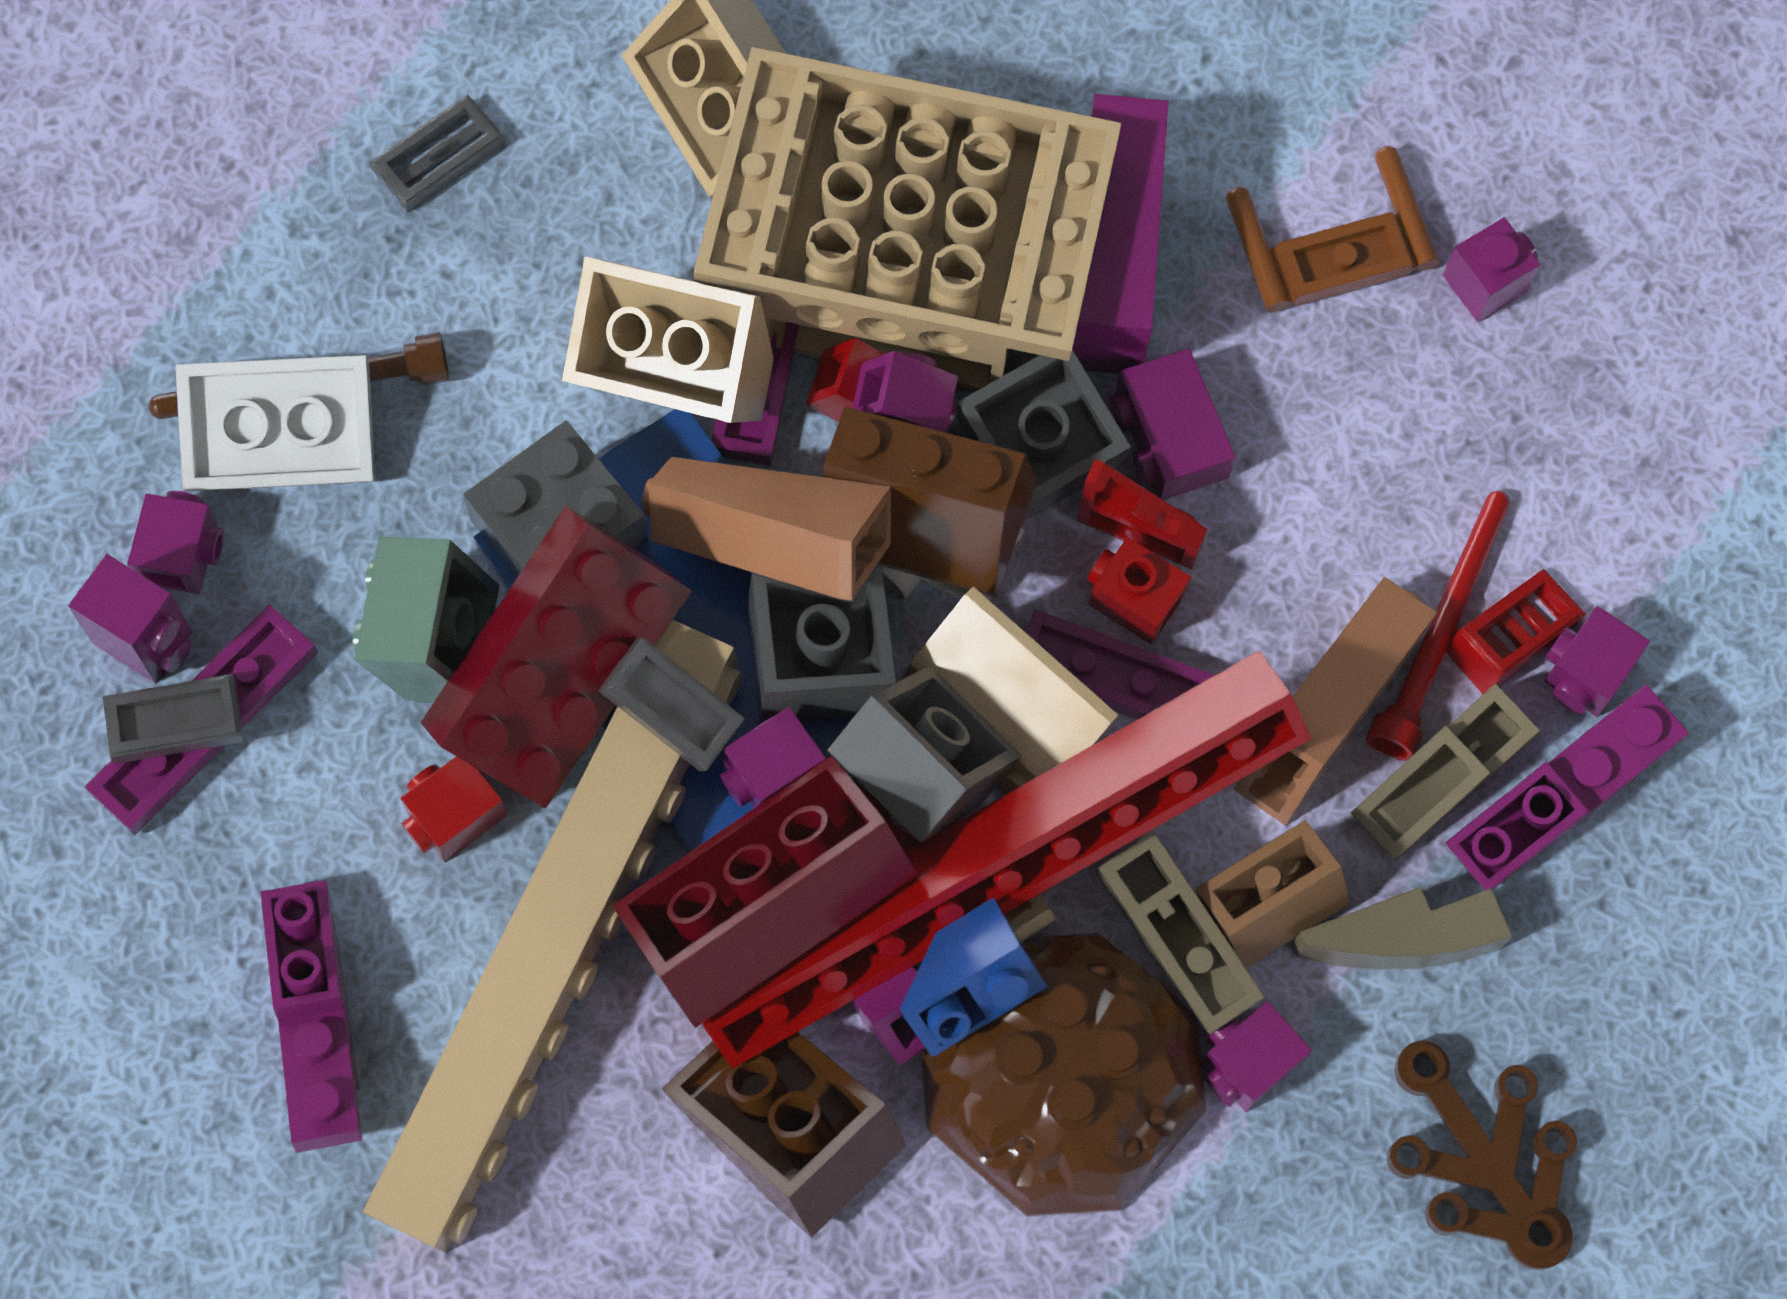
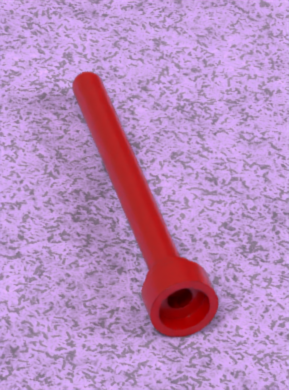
[1366,490,1510,761]

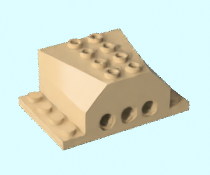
[693,47,1121,391]

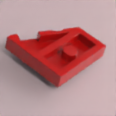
[1077,459,1207,570]

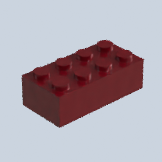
[420,506,692,809]
[612,755,918,1028]

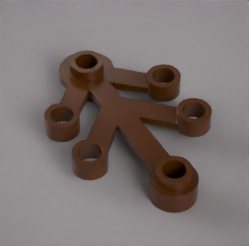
[1386,1041,1577,1270]

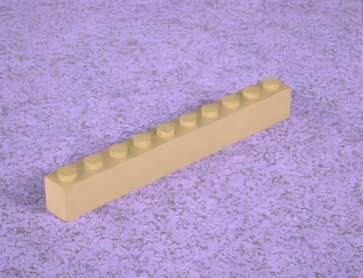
[363,620,743,1253]

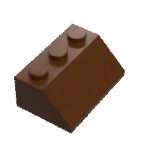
[822,407,1037,598]

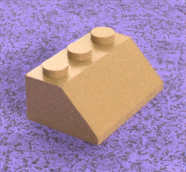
[621,0,786,198]
[562,257,774,423]
[903,586,1119,795]

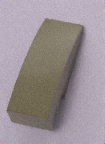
[1351,683,1542,861]
[1292,887,1513,970]

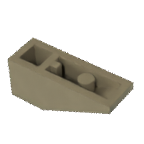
[1095,831,1265,1034]

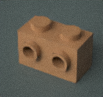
[1195,820,1351,969]

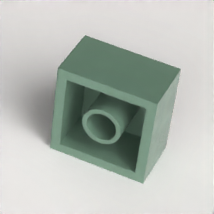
[353,537,500,703]

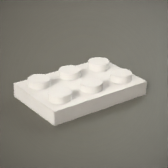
[175,355,376,492]

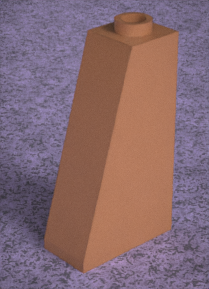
[642,457,891,601]
[1233,576,1437,826]

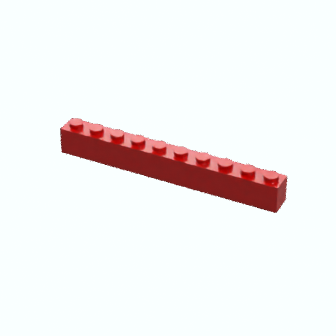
[702,650,1312,1069]

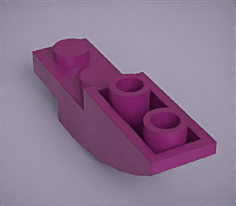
[1445,684,1689,891]
[260,880,363,1153]

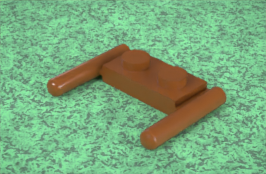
[1226,146,1440,313]

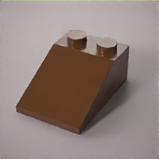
[662,1032,907,1238]

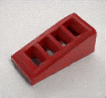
[1446,569,1586,694]

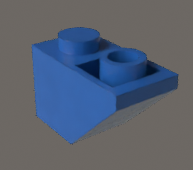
[900,898,1047,1057]

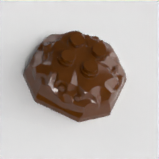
[921,933,1206,1217]

